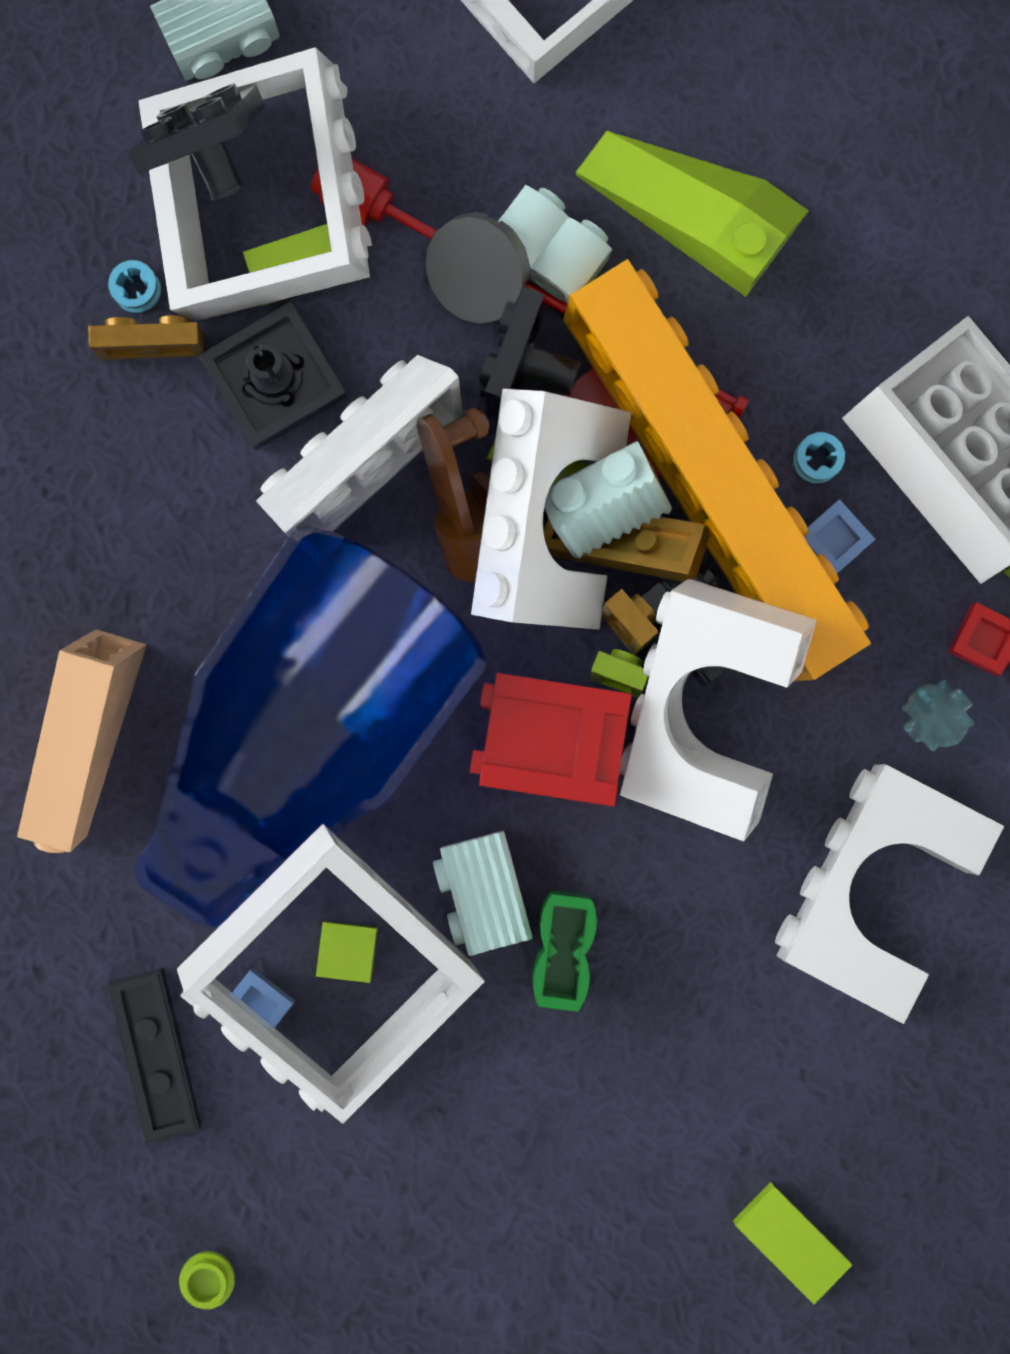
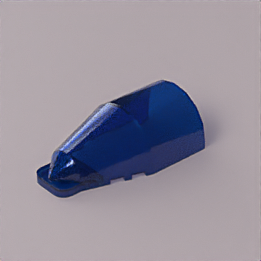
[135,526,486,927]

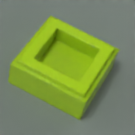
[316,920,378,983]

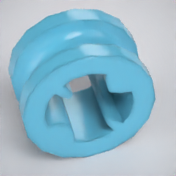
[108,260,161,314]
[793,432,845,484]

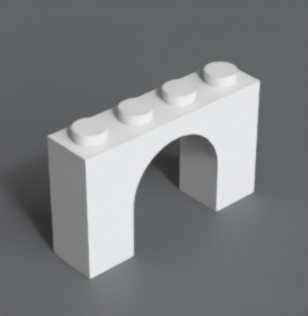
[471,389,631,630]
[619,579,817,841]
[775,764,1004,1024]

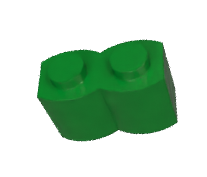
[532,890,597,1012]

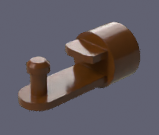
[417,407,490,582]

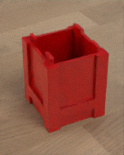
[470,673,632,807]

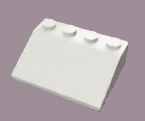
[842,316,1010,584]
[256,355,463,555]

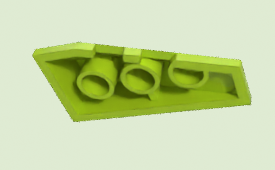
[576,131,808,297]

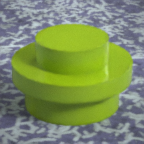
[179,1251,235,1309]

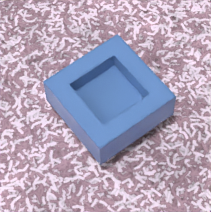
[804,499,876,573]
[232,968,295,1028]

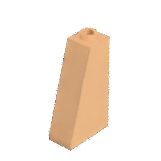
[17,629,147,853]

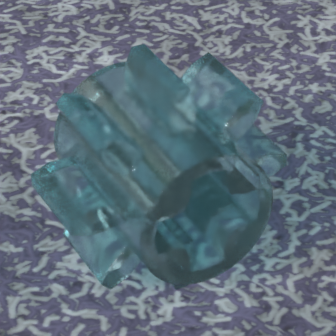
[902,680,974,752]

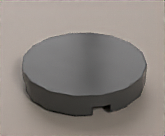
[426,212,531,324]

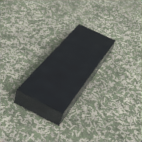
[107,968,202,1144]

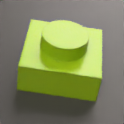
[590,649,649,698]

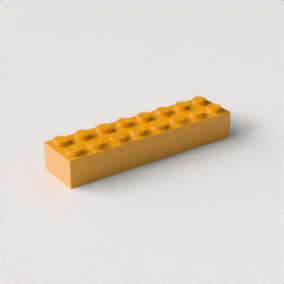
[563,259,871,681]

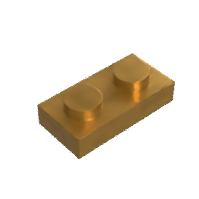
[88,315,207,360]
[601,589,659,655]

